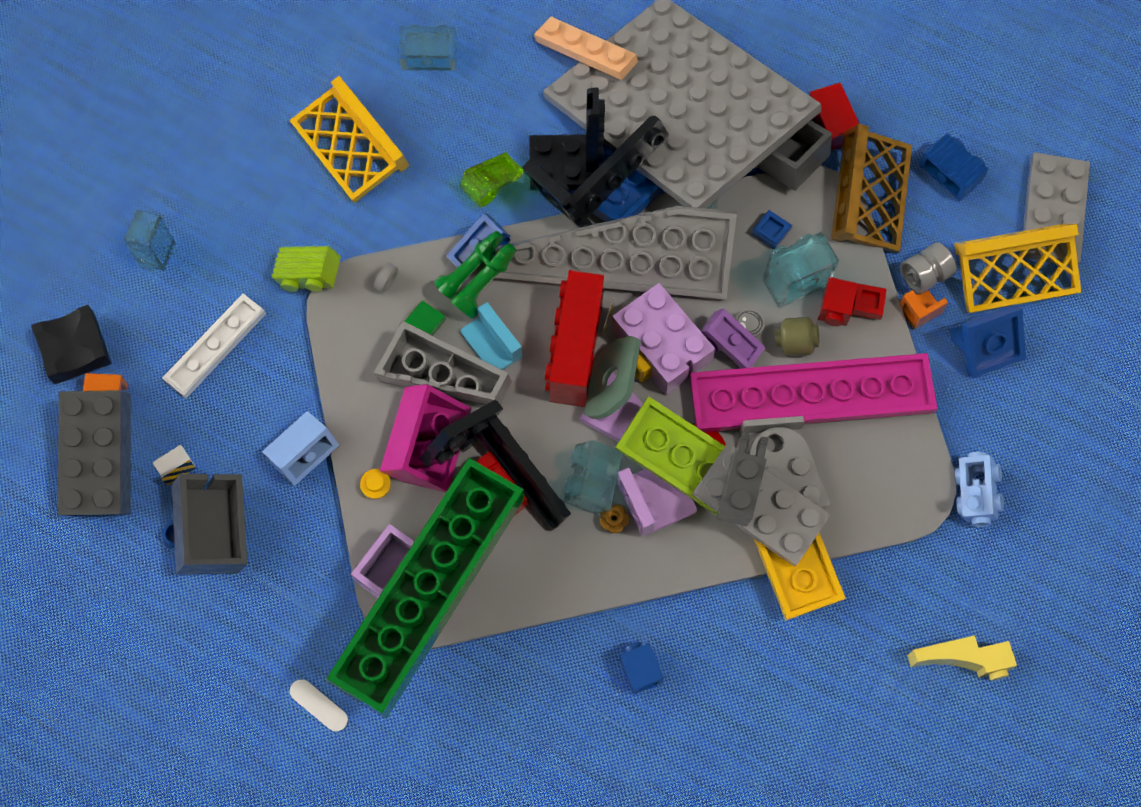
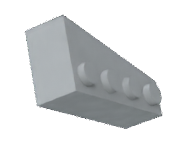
[374,321,512,405]

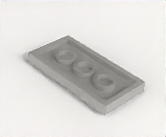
[1020,152,1090,266]
[692,443,831,567]

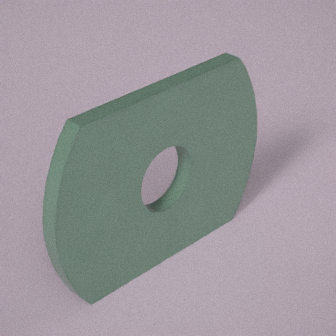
[584,336,641,419]

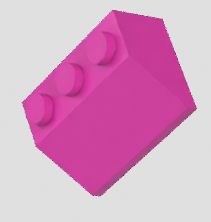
[380,384,472,492]

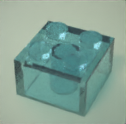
[762,231,839,308]

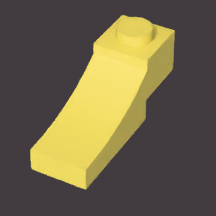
[907,636,1017,681]

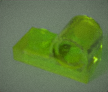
[460,152,524,208]

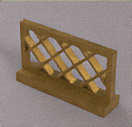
[831,123,912,254]

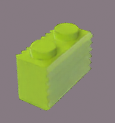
[271,246,341,292]

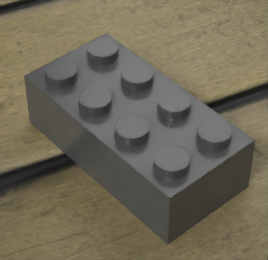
[58,390,131,515]

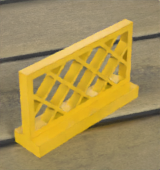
[289,76,410,203]
[954,223,1081,313]

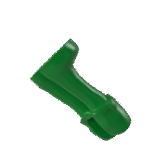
[434,231,517,319]

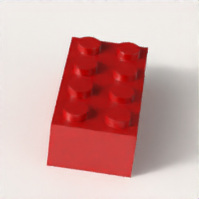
[545,270,604,407]

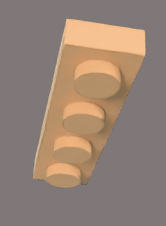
[534,17,638,80]

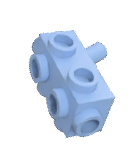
[955,452,1004,527]

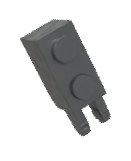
[716,431,768,526]

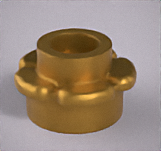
[599,504,630,533]

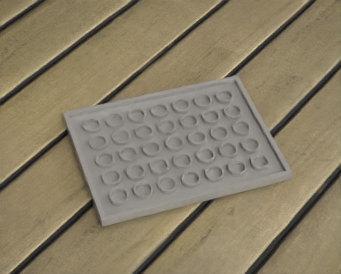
[543,0,821,208]

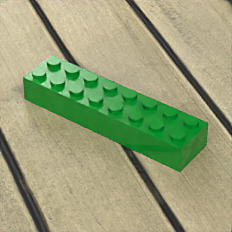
[326,458,524,719]

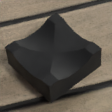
[31,304,112,385]

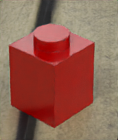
[818,277,858,327]

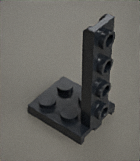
[529,87,605,191]
[522,116,670,228]
[420,400,571,531]

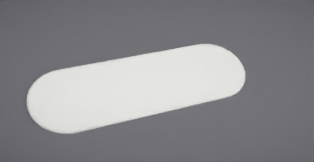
[290,679,348,731]

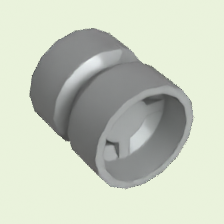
[900,242,957,295]

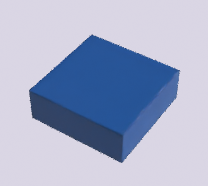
[751,210,792,250]

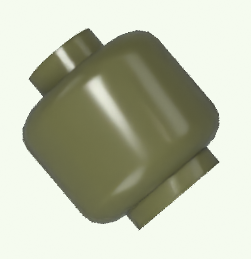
[775,317,820,357]

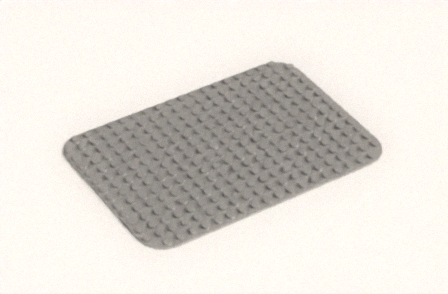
[306,166,957,650]

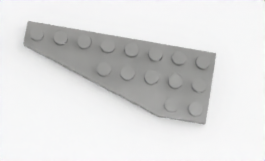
[495,206,737,300]

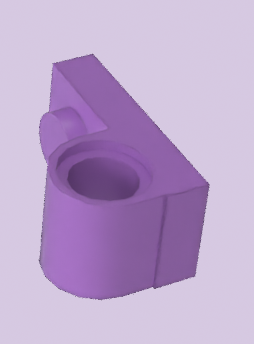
[700,308,766,368]

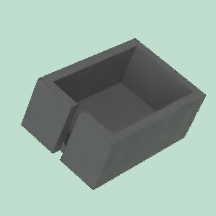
[756,120,832,191]
[172,474,248,575]

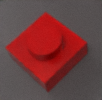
[852,283,887,320]

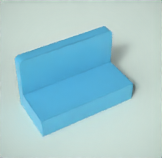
[461,302,522,370]

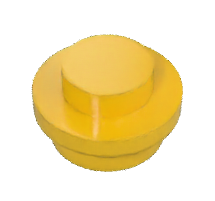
[360,469,391,499]

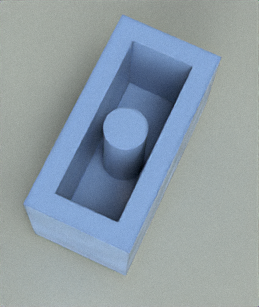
[262,411,339,486]

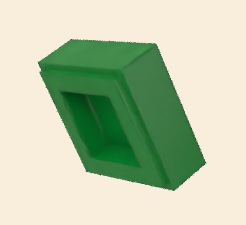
[404,300,446,336]

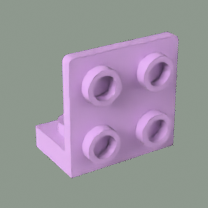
[617,468,697,537]

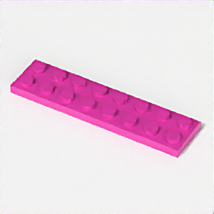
[689,353,937,432]

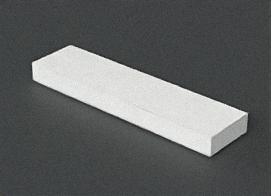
[162,294,266,398]

